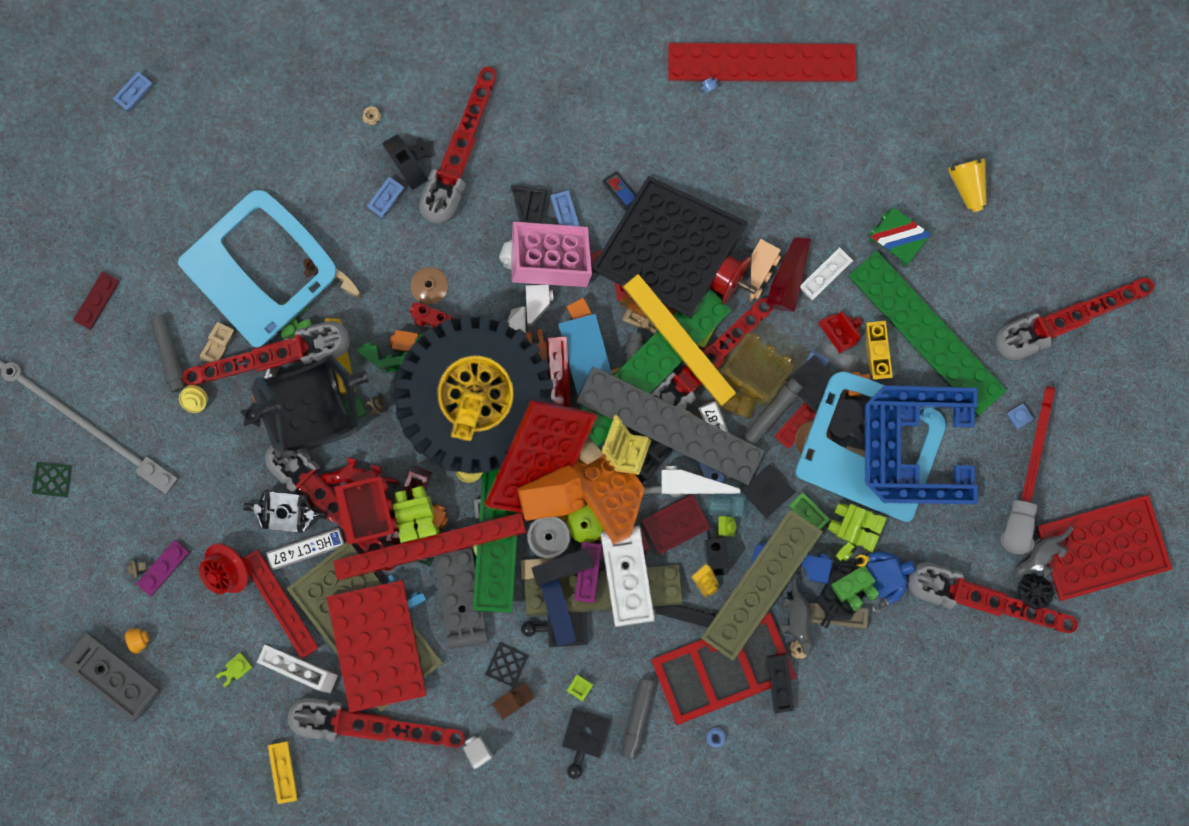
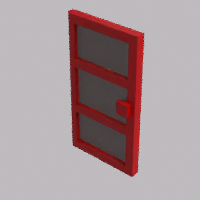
[651,613,796,725]

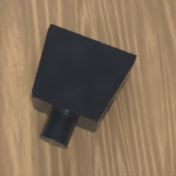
[704,529,729,576]

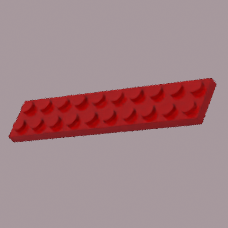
[668,43,856,82]

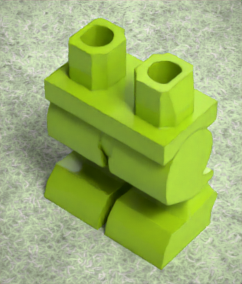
[392,486,441,543]
[827,503,887,553]

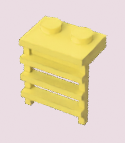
[601,415,651,474]

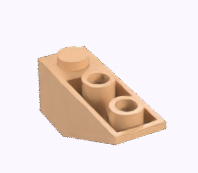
[749,239,781,302]

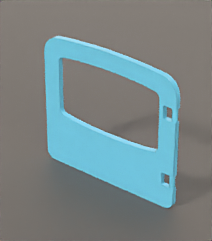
[178,190,337,348]
[795,372,946,522]

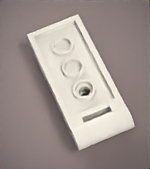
[601,526,654,627]

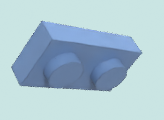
[113,71,153,112]
[367,177,405,219]
[550,190,579,226]

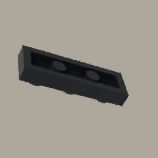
[767,653,794,714]

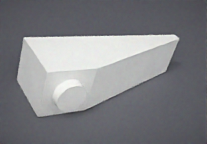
[661,466,740,494]
[257,644,338,693]

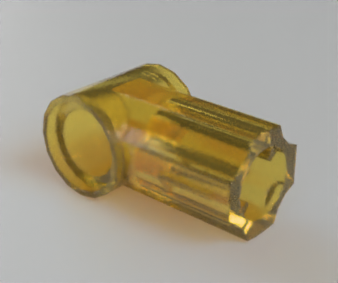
[716,395,756,419]

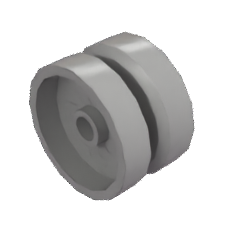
[527,517,570,559]

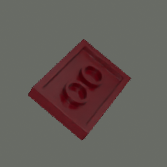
[641,494,710,555]

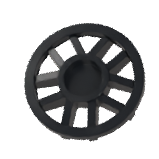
[1017,574,1054,609]

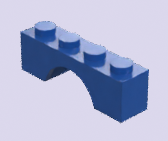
[751,542,833,584]

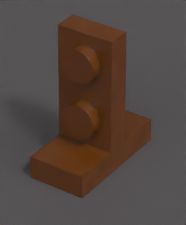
[492,681,536,719]

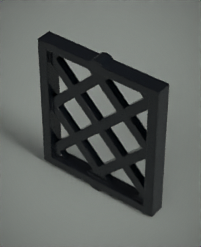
[485,642,529,688]

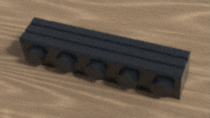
[655,604,715,627]

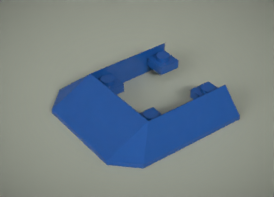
[865,386,978,504]

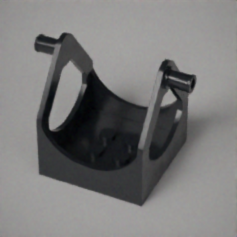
[251,354,369,460]

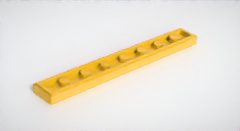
[623,274,736,406]

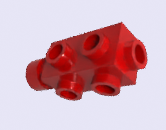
[409,302,454,328]

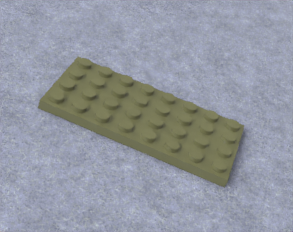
[287,542,443,712]

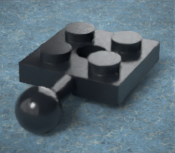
[521,612,588,647]
[562,709,610,779]

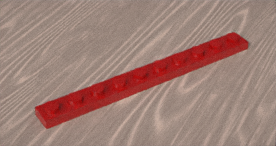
[333,513,526,581]

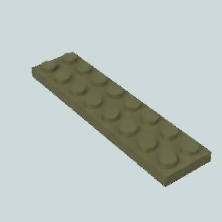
[701,510,823,661]
[524,565,682,616]

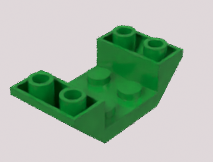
[357,334,423,373]

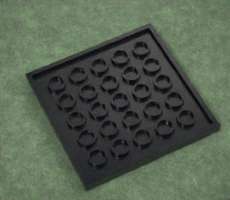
[591,176,748,319]

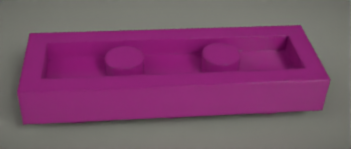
[136,540,190,597]
[575,542,602,603]

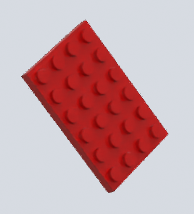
[485,400,597,512]
[1036,495,1172,601]
[326,580,427,712]

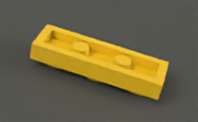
[692,564,720,598]
[268,741,298,804]

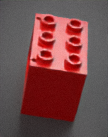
[334,476,397,545]

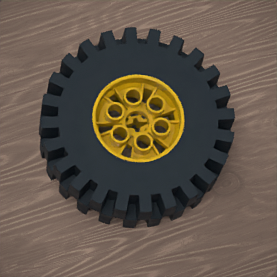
[394,315,554,473]

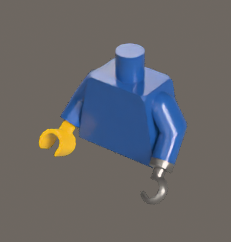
[855,551,916,613]

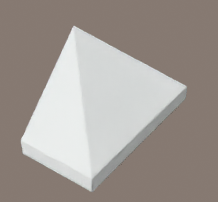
[507,307,526,332]

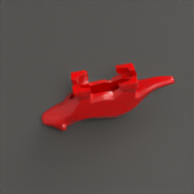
[321,458,399,484]

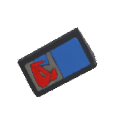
[602,172,636,212]

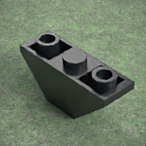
[382,134,428,190]

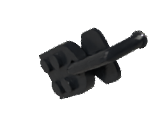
[785,355,865,447]

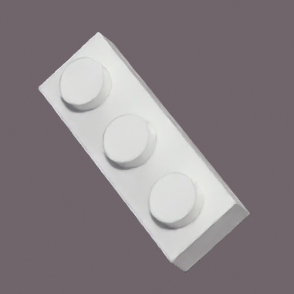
[800,247,853,301]

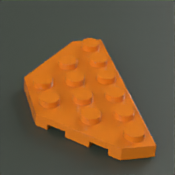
[573,454,645,545]

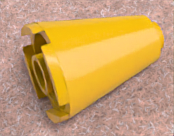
[947,158,987,212]

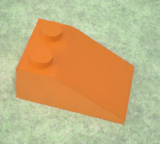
[518,465,586,521]

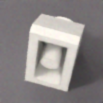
[526,285,553,326]
[463,736,493,769]

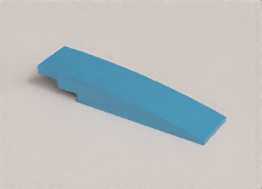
[558,314,612,452]

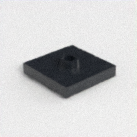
[740,465,795,519]

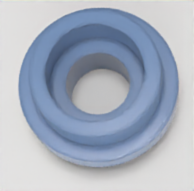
[700,77,718,93]
[706,728,726,748]

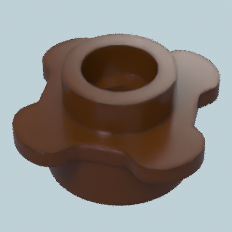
[303,258,318,277]

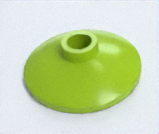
[567,504,604,543]

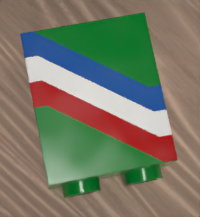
[869,207,930,268]

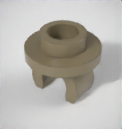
[364,396,385,416]
[127,559,147,578]

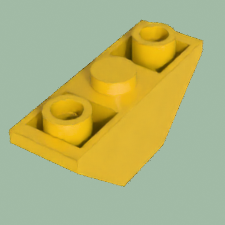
[866,321,893,380]
[451,391,484,441]

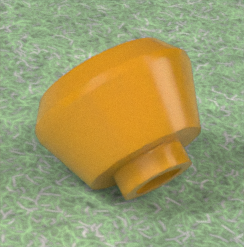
[125,629,150,654]

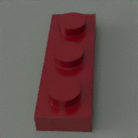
[73,271,120,330]

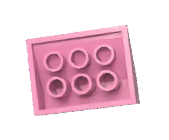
[511,222,592,287]

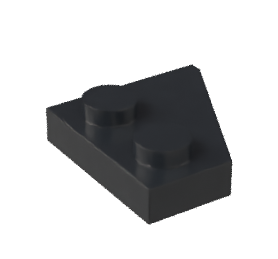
[511,185,548,224]

